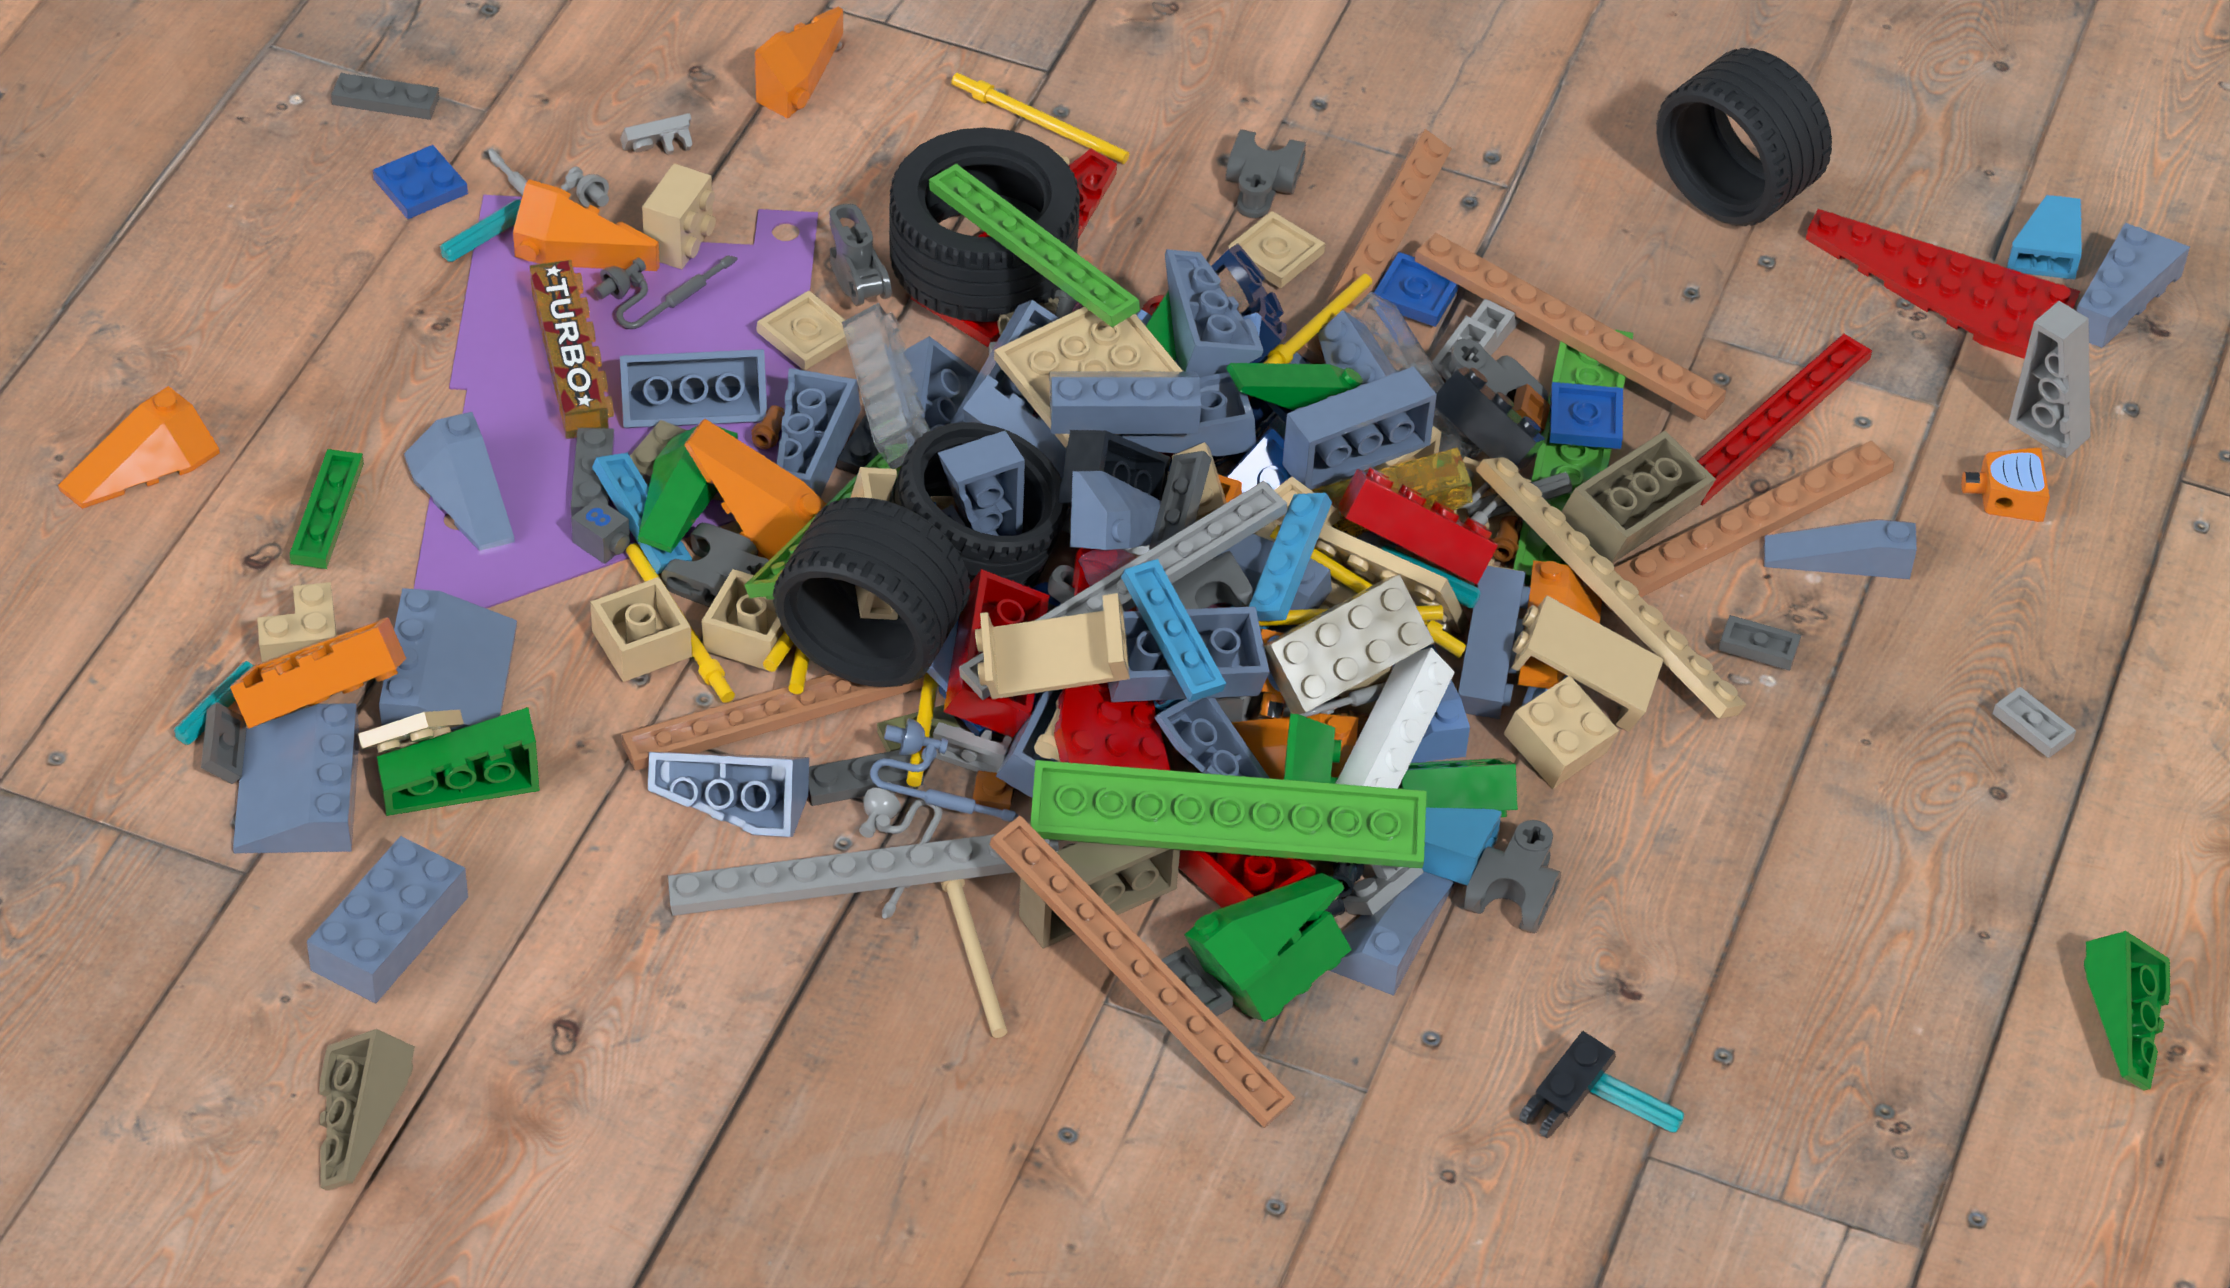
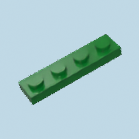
[289,449,364,569]

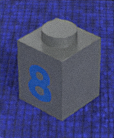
[571,498,630,564]

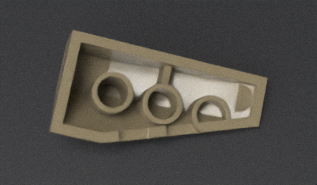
[319,1029,415,1191]

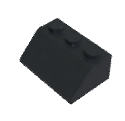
[1435,367,1545,470]

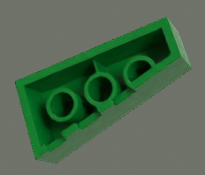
[377,707,540,816]

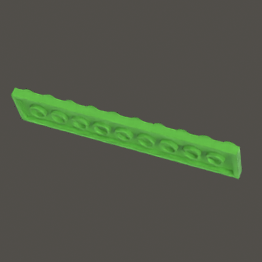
[1513,330,1634,585]
[1030,760,1427,869]

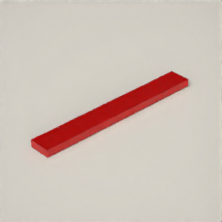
[1697,334,1872,506]

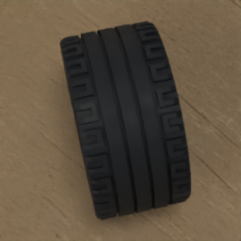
[889,127,1080,322]

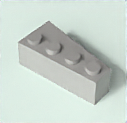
[2008,301,2091,458]

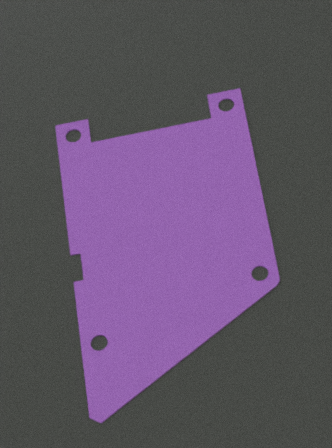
[414,195,818,609]

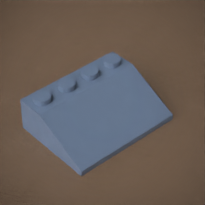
[379,588,517,732]
[233,703,360,853]

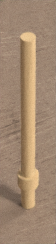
[941,879,1007,1038]

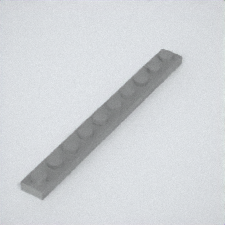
[959,481,1287,700]
[668,834,1059,916]

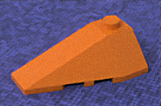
[755,7,843,119]
[513,179,660,271]
[58,386,220,509]
[684,419,826,560]
[1518,560,1602,689]
[1231,713,1359,780]

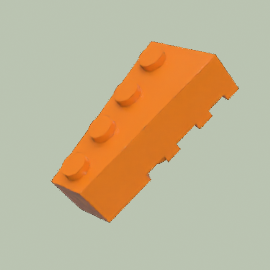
[230,617,406,729]

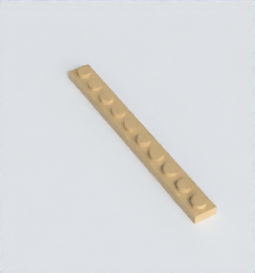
[1476,457,1746,719]

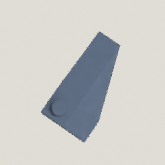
[896,336,979,449]
[404,412,515,551]
[1764,519,1917,580]
[648,752,809,837]

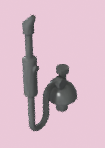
[593,255,738,329]

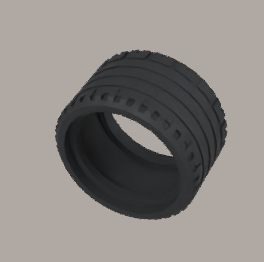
[1656,48,1832,226]
[889,422,1068,589]
[773,497,970,687]

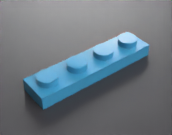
[592,453,692,574]
[1249,493,1332,621]
[1121,559,1226,702]

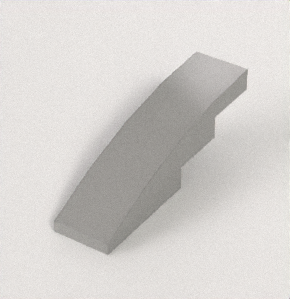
[1429,299,1521,376]

